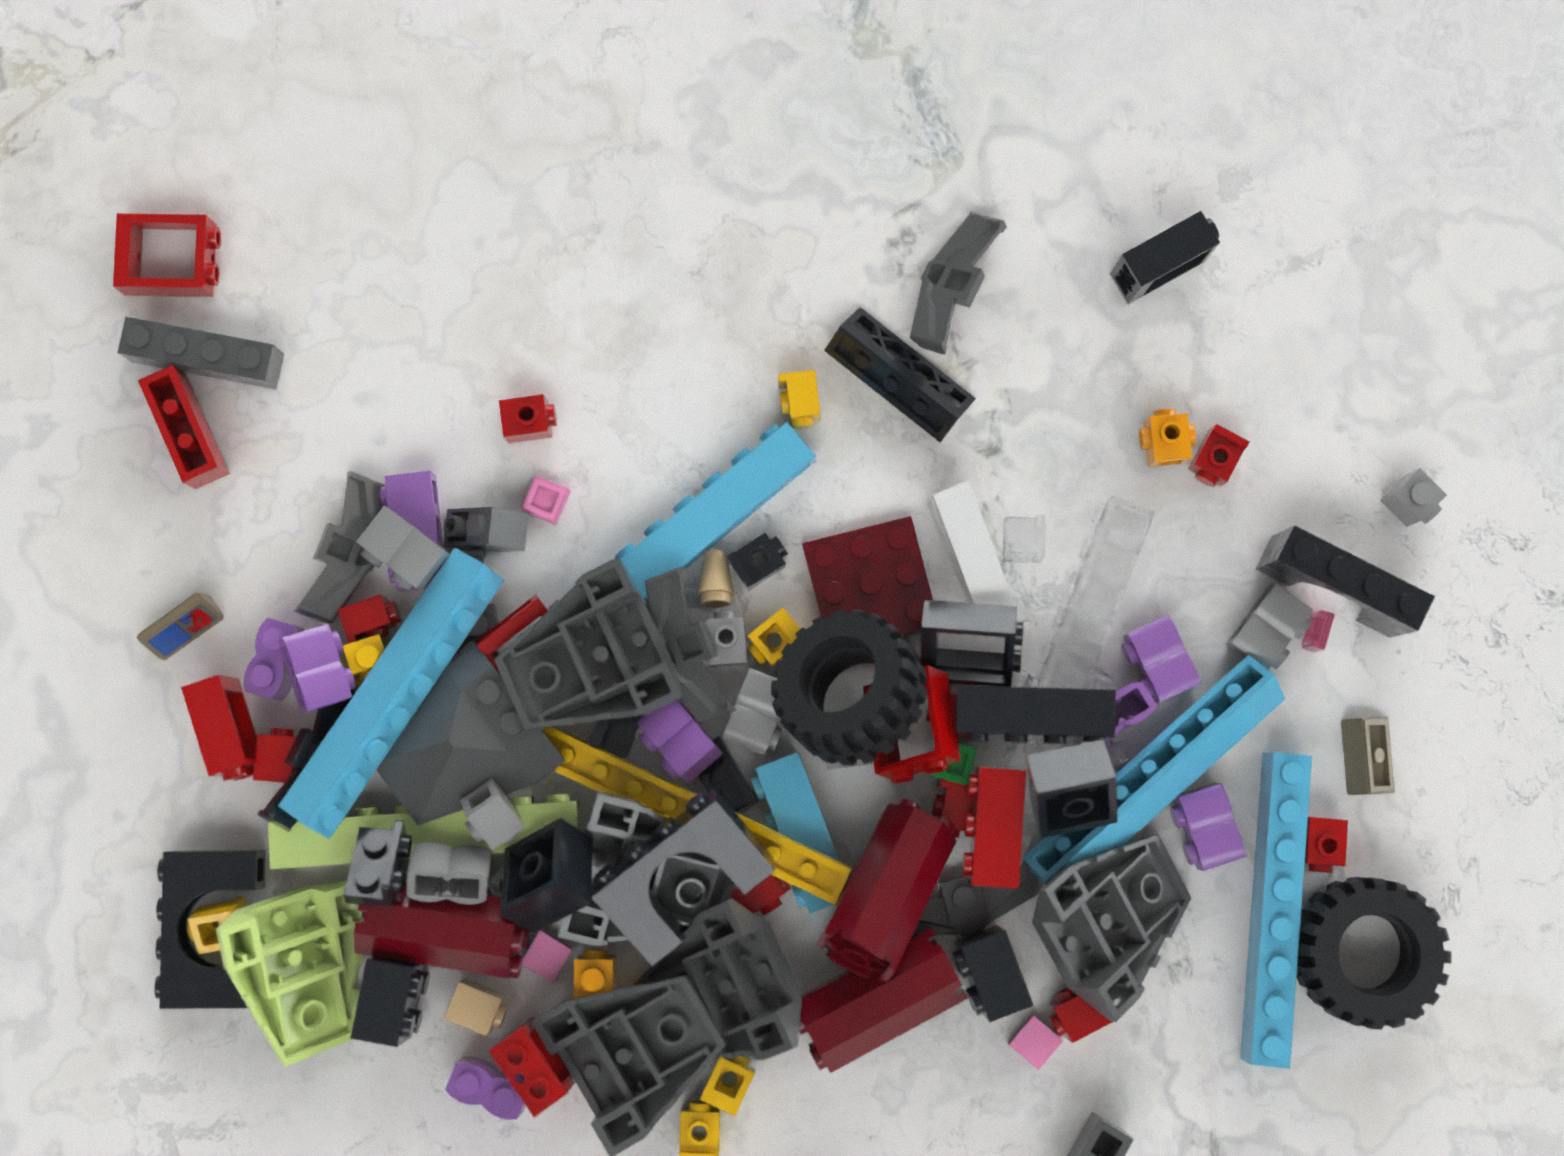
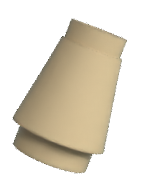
[697,550,734,608]

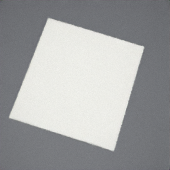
[812,764,903,858]

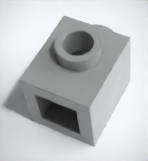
[1380,468,1447,527]
[706,611,747,667]
[460,778,525,850]

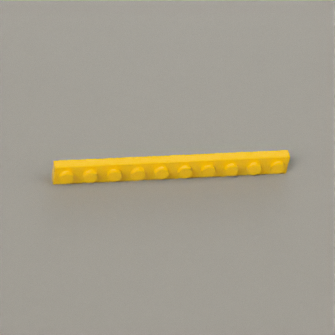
[541,727,853,905]

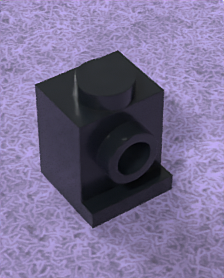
[727,533,788,591]

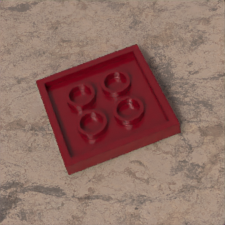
[802,516,933,635]

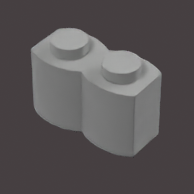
[356,505,450,591]
[1226,582,1313,670]
[722,668,782,755]
[407,842,492,904]

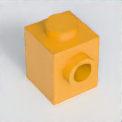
[574,949,617,998]

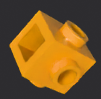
[1139,409,1196,467]

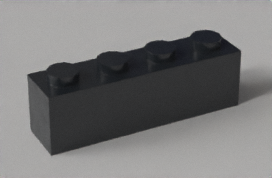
[957,685,1116,745]

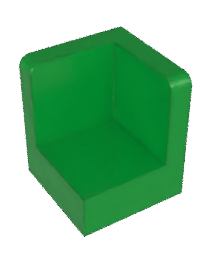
[928,743,977,786]

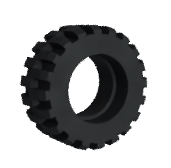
[771,609,927,766]
[1296,877,1452,1030]

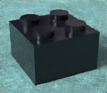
[1026,739,1117,838]
[500,818,593,933]
[952,925,1034,1023]
[350,956,430,1047]

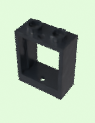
[1110,211,1220,305]
[920,600,1024,687]

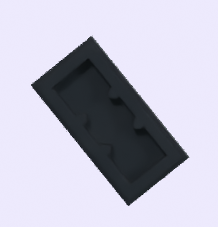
[698,736,759,814]

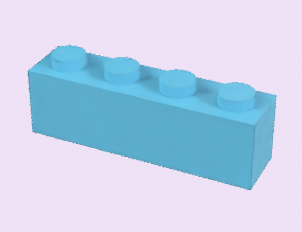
[751,752,847,913]

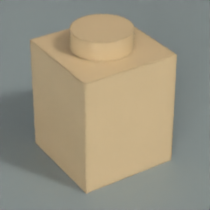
[444,978,509,1036]

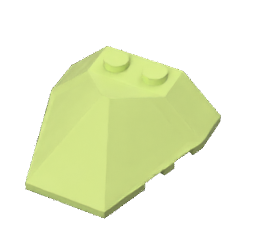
[216,881,363,1067]

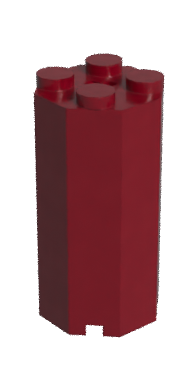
[817,798,957,982]
[354,879,531,979]
[799,926,968,1073]

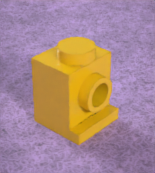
[778,370,821,429]
[747,607,800,667]
[339,634,385,687]
[187,896,247,954]
[700,1056,755,1116]
[679,1100,720,1156]

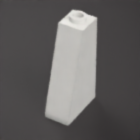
[927,480,1015,606]

